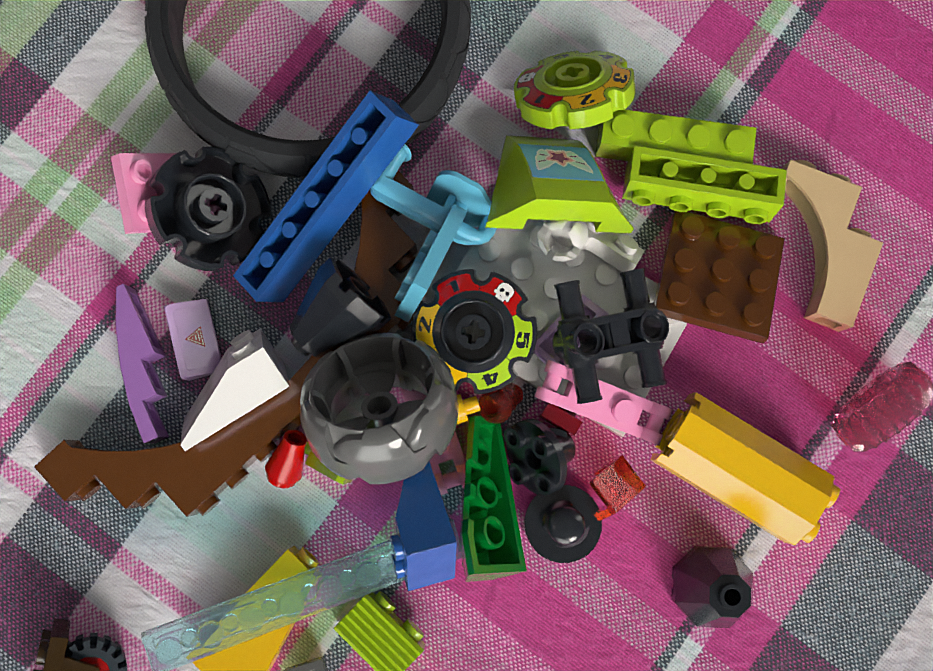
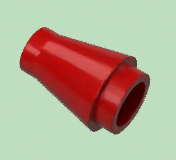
[265,430,307,488]

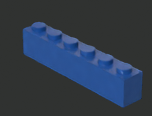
[233,91,419,302]

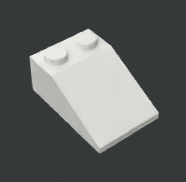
[180,328,289,451]

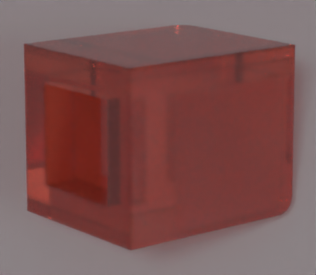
[590,455,646,521]

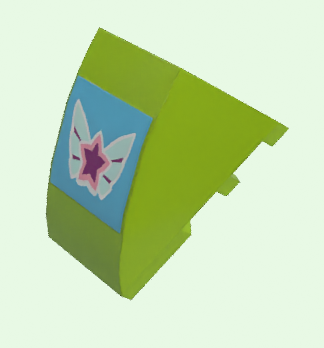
[485,135,634,233]

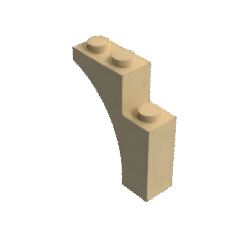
[781,160,883,332]

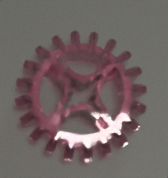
[831,361,933,452]

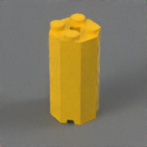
[650,392,840,545]

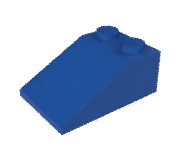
[390,461,457,591]

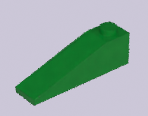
[459,416,527,582]

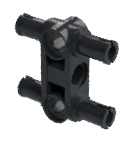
[552,268,669,404]

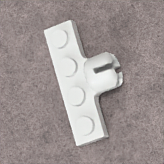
[537,220,645,272]

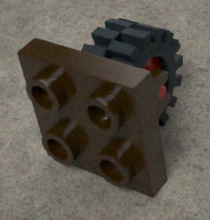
[33,618,127,671]

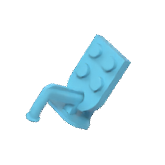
[370,144,497,322]

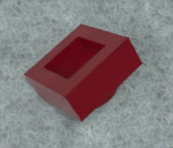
[538,403,583,436]

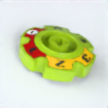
[514,50,635,129]

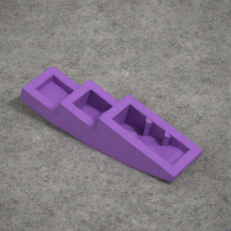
[116,284,169,444]

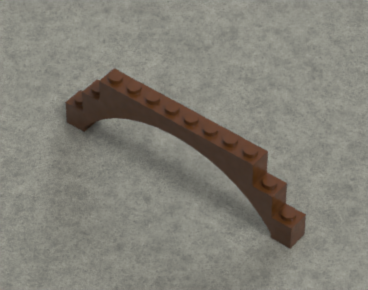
[34,171,418,517]

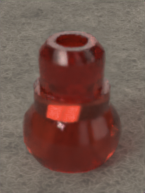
[478,383,523,424]

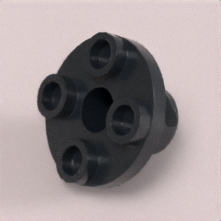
[504,419,576,496]
[524,485,602,563]

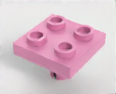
[111,153,177,234]

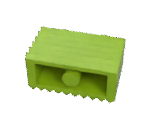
[333,590,425,671]

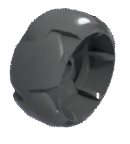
[300,333,459,484]

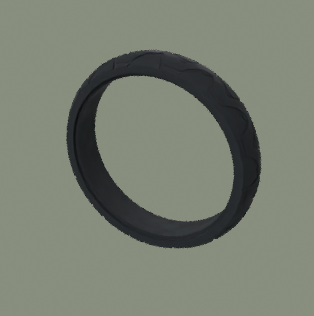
[144,0,471,179]

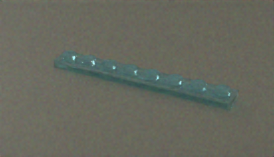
[141,518,462,671]

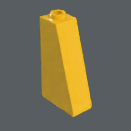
[186,545,322,671]

